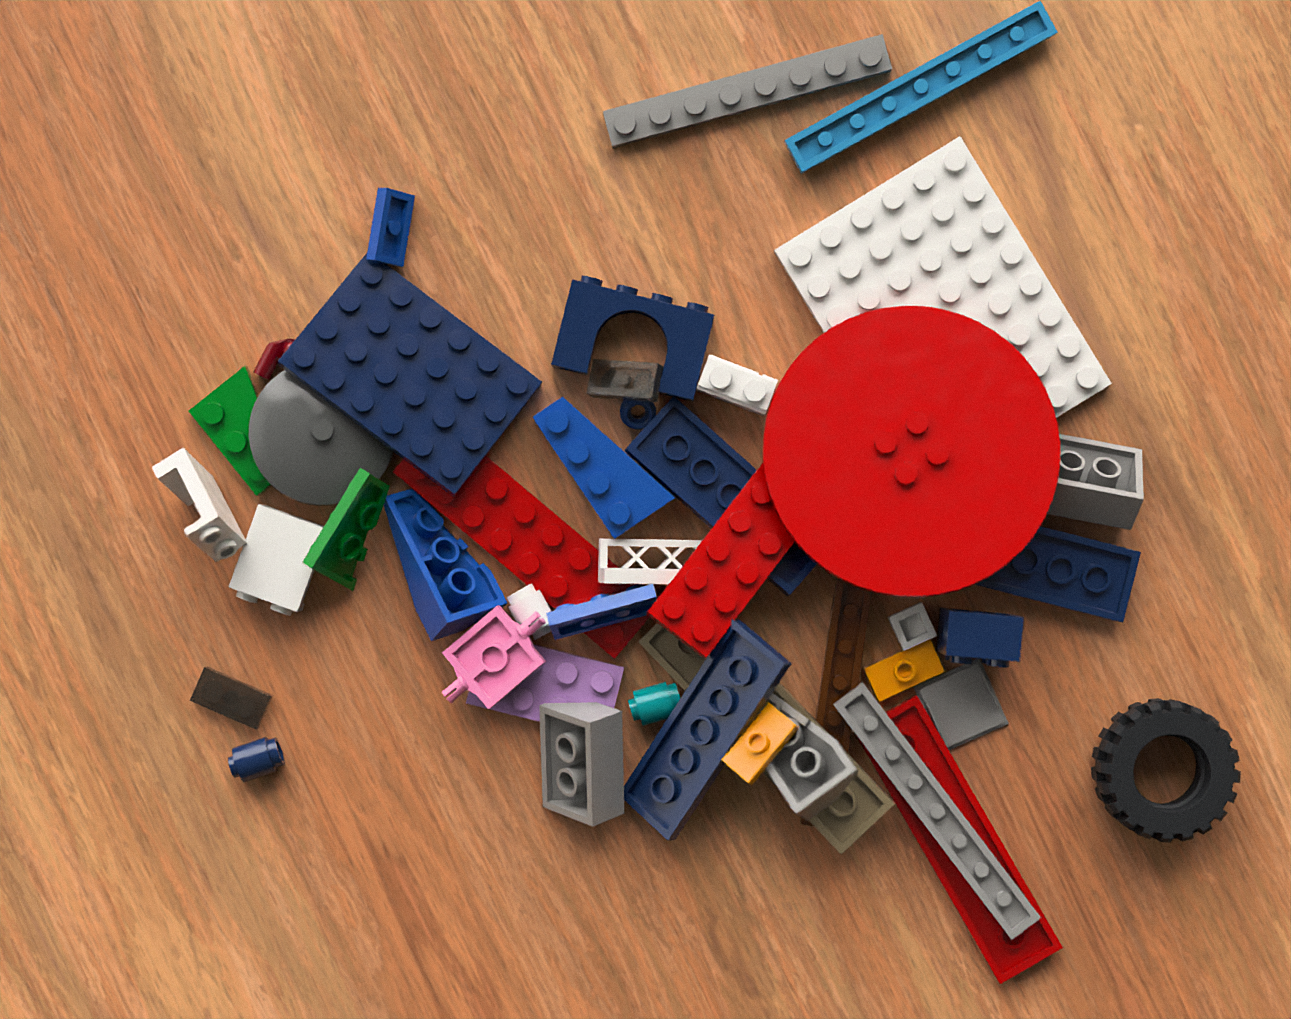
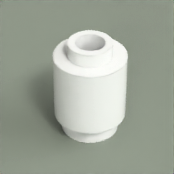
[506,583,551,640]

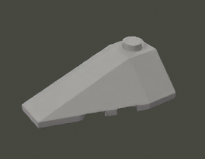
[758,693,858,821]

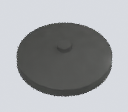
[249,370,393,506]

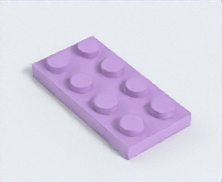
[466,644,624,722]

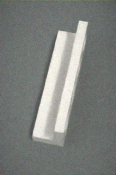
[598,538,702,584]

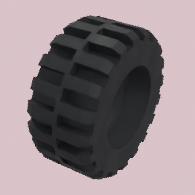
[1091,698,1241,843]

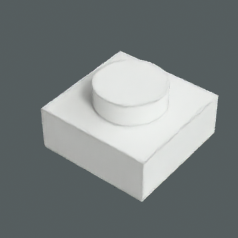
[888,602,937,651]

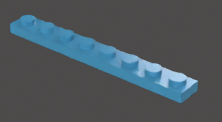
[784,0,1058,174]

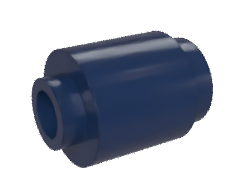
[228,737,285,783]

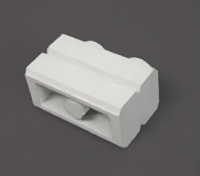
[696,354,778,416]

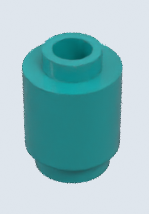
[628,681,680,726]

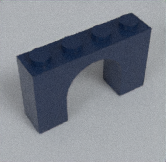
[551,275,714,402]

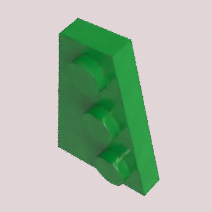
[189,366,272,496]
[302,468,390,591]

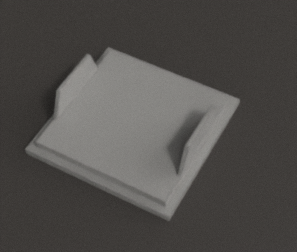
[913,658,1009,750]

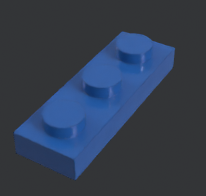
[546,584,657,640]

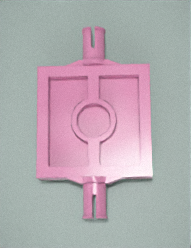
[442,605,546,709]

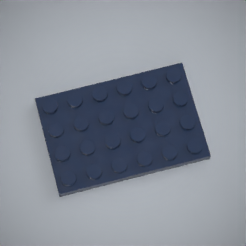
[278,253,542,497]

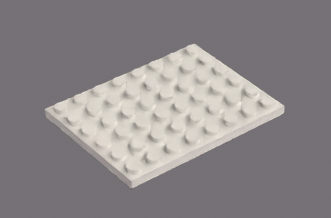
[774,136,1112,418]

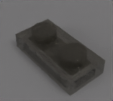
[586,359,664,402]
[190,666,273,729]

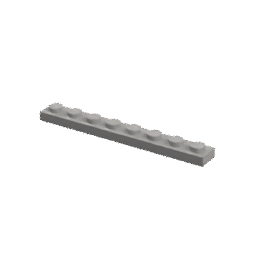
[603,34,892,149]
[833,682,1041,940]

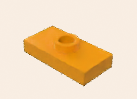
[863,639,945,702]
[722,703,799,785]

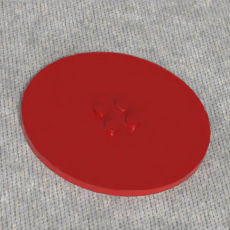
[763,306,1060,598]

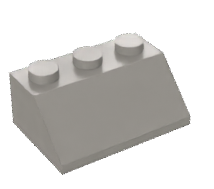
[1047,434,1144,530]
[539,702,624,827]

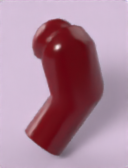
[253,338,295,380]

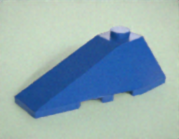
[384,489,507,641]

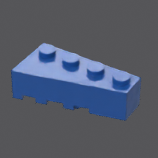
[532,396,675,539]

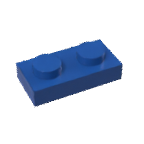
[366,188,415,267]

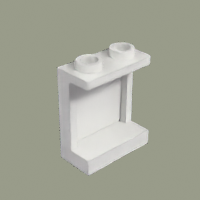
[152,448,247,562]
[229,504,324,616]

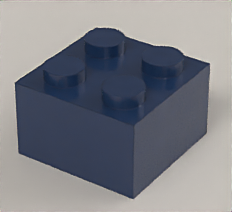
[936,608,1024,668]

